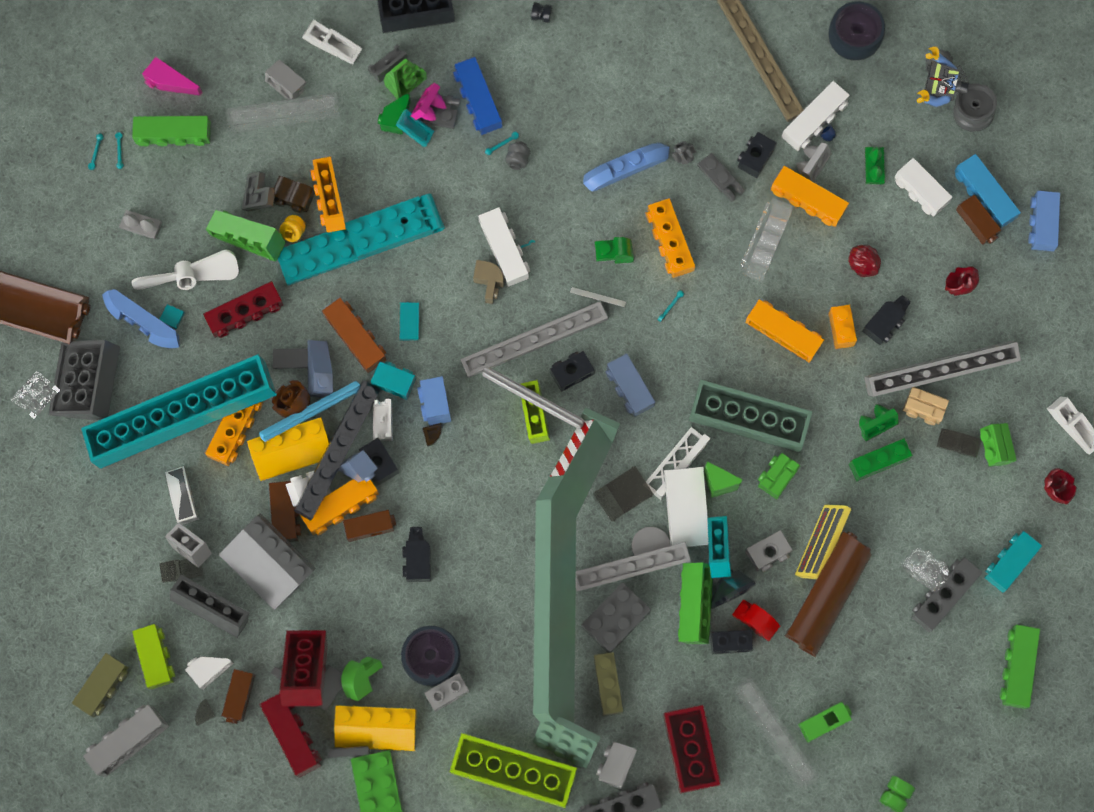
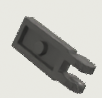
[697,153,744,202]

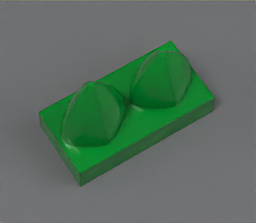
[865,146,885,184]
[859,404,899,442]

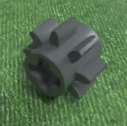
[671,141,696,165]

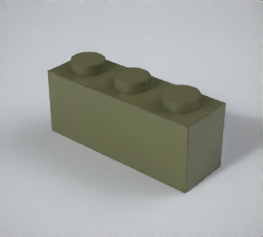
[594,652,623,716]
[71,653,129,718]

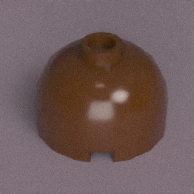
[272,380,311,418]

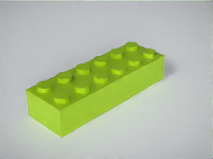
[449,733,577,808]

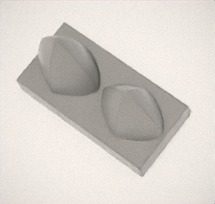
[796,142,832,182]
[119,210,162,239]

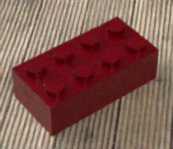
[280,630,328,706]
[259,693,322,778]
[663,705,721,794]

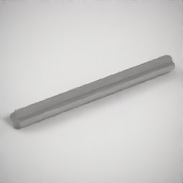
[482,367,584,429]

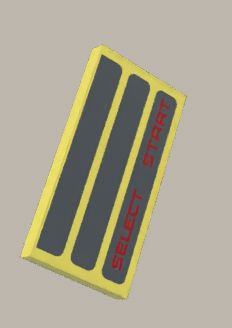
[795,505,851,579]

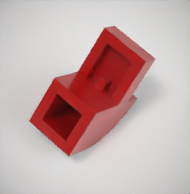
[732,599,780,641]

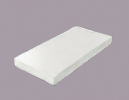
[664,467,708,547]

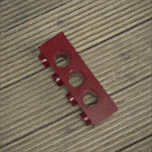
[203,281,283,338]

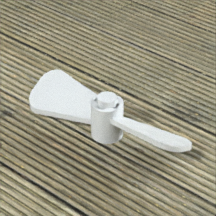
[132,250,239,290]

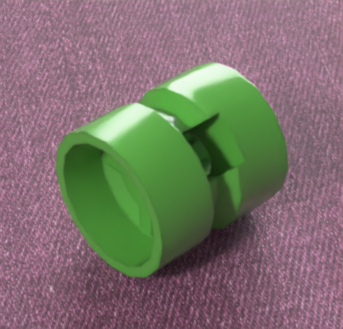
[879,776,915,812]

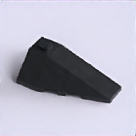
[711,569,756,609]

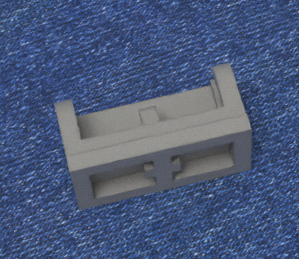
[265,60,306,103]

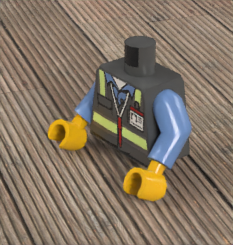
[917,47,969,107]

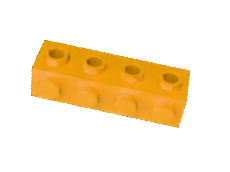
[310,156,345,233]
[771,166,849,227]
[646,198,695,278]
[745,299,824,363]
[205,401,263,466]
[300,479,379,536]

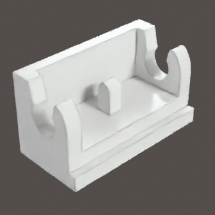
[373,399,392,441]

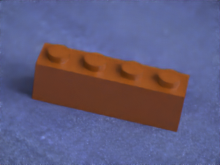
[322,298,387,373]

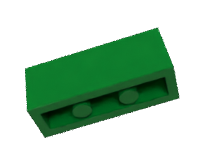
[848,438,913,482]

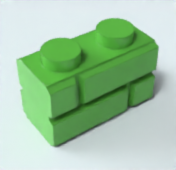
[980,423,1017,467]
[758,453,800,500]

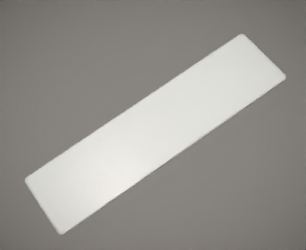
[570,287,626,307]

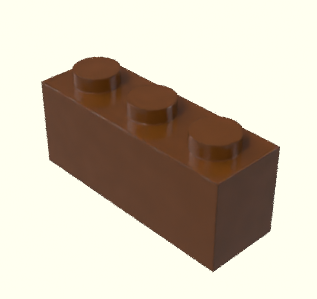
[269,481,301,542]

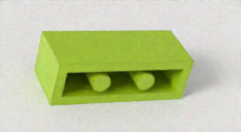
[520,380,550,444]
[132,624,175,690]

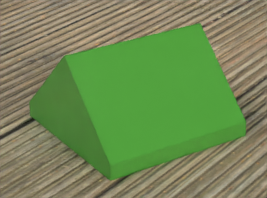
[704,462,743,498]

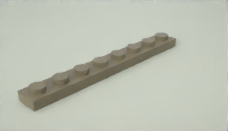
[717,0,804,122]

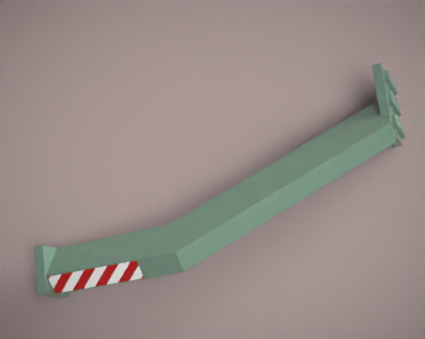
[533,407,620,768]

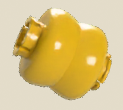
[279,215,306,242]

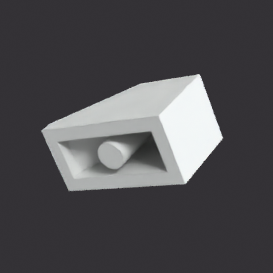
[185,657,234,689]

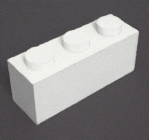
[894,158,953,217]

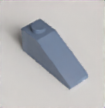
[308,340,333,397]
[338,450,378,482]

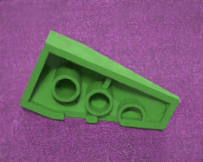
[384,58,427,99]

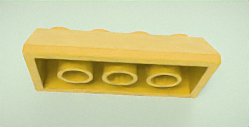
[247,417,330,481]
[334,706,417,751]

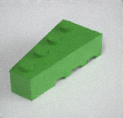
[206,210,286,262]

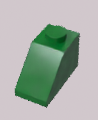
[378,94,411,135]

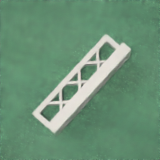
[643,427,710,500]

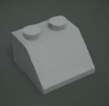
[596,742,637,789]

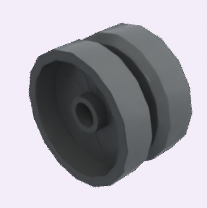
[953,84,997,132]

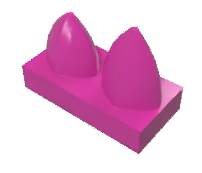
[410,82,447,121]

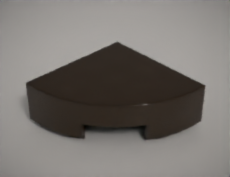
[423,423,442,447]

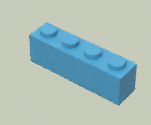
[955,154,1021,228]

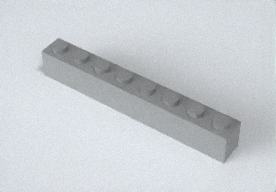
[864,341,1021,397]

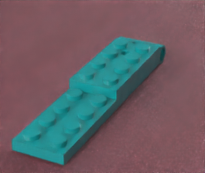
[278,194,445,286]

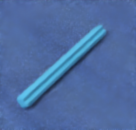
[259,381,360,442]

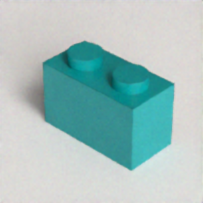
[371,361,416,400]

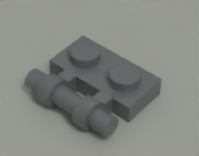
[419,95,460,129]

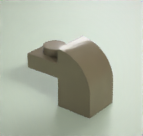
[473,260,504,304]

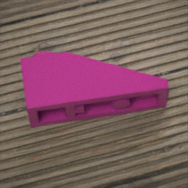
[142,57,202,96]

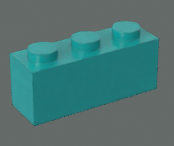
[707,516,731,578]
[984,531,1042,593]

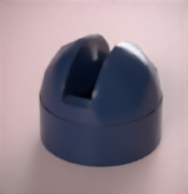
[820,125,836,142]

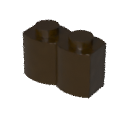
[274,176,315,213]

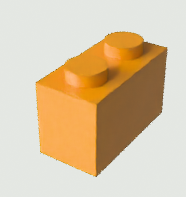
[828,305,857,349]

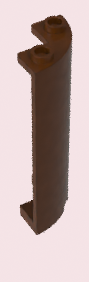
[0,271,91,344]
[784,532,871,658]

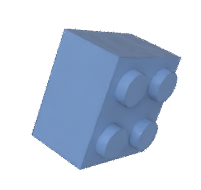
[417,376,451,426]

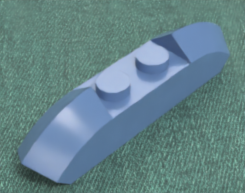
[583,143,669,191]
[102,289,180,348]

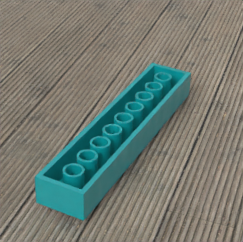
[81,354,277,469]

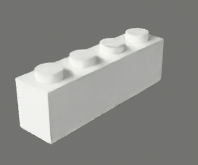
[782,81,850,151]
[478,208,530,287]

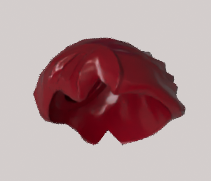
[848,244,881,277]
[945,266,979,296]
[1044,468,1077,505]

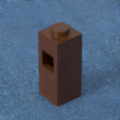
[956,195,1001,245]
[343,510,397,542]
[221,669,256,724]

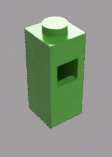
[798,702,852,743]

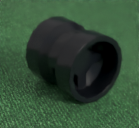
[531,2,552,23]

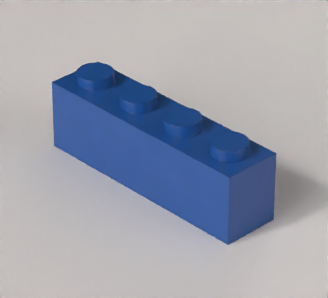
[453,57,502,135]

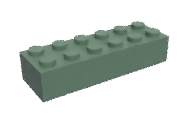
[689,380,812,453]

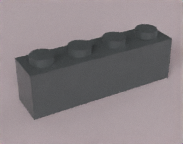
[170,575,249,638]

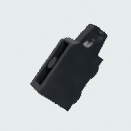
[862,295,911,345]
[402,527,431,582]

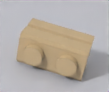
[903,387,949,425]

